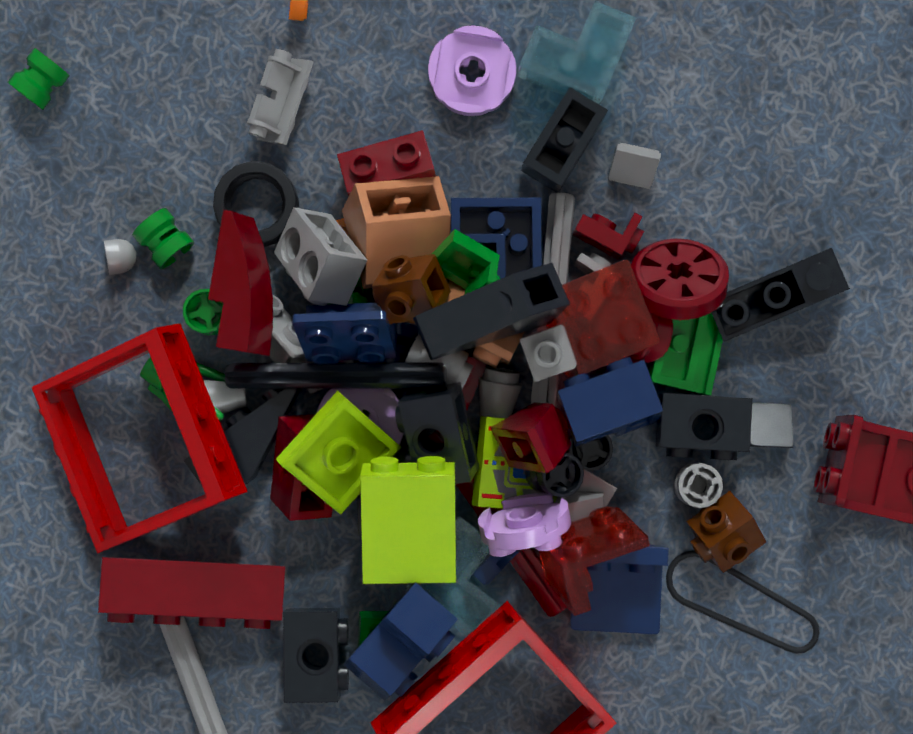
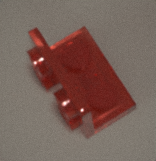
[546,260,660,377]
[539,506,650,616]

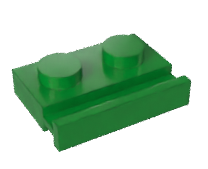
[648,313,723,396]

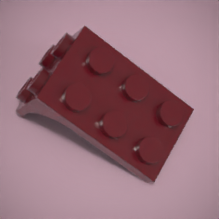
[814,415,913,524]

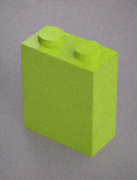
[360,456,456,584]

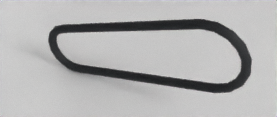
[666,550,820,654]

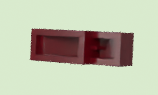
[208,210,273,356]

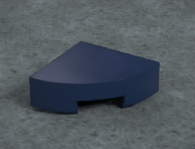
[473,550,520,585]

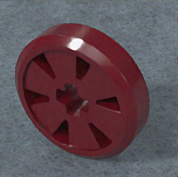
[629,238,729,320]

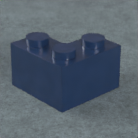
[451,197,542,279]
[557,357,663,447]
[343,582,458,701]

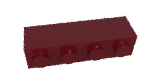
[98,557,285,629]

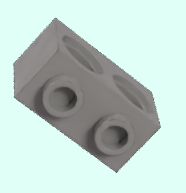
[274,207,367,306]

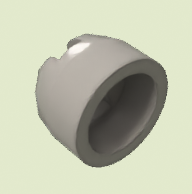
[104,239,137,275]

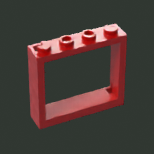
[31,323,248,554]
[370,601,616,734]

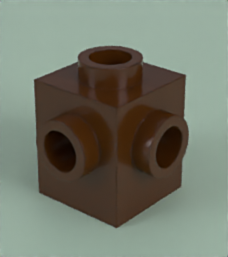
[372,254,451,324]
[686,491,766,573]

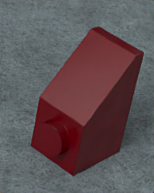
[490,402,571,473]

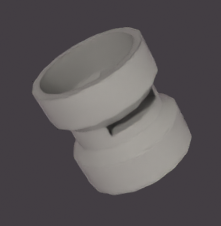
[673,463,723,508]

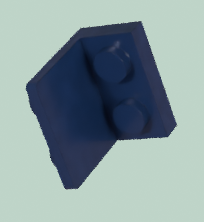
[292,303,397,364]
[570,541,669,634]

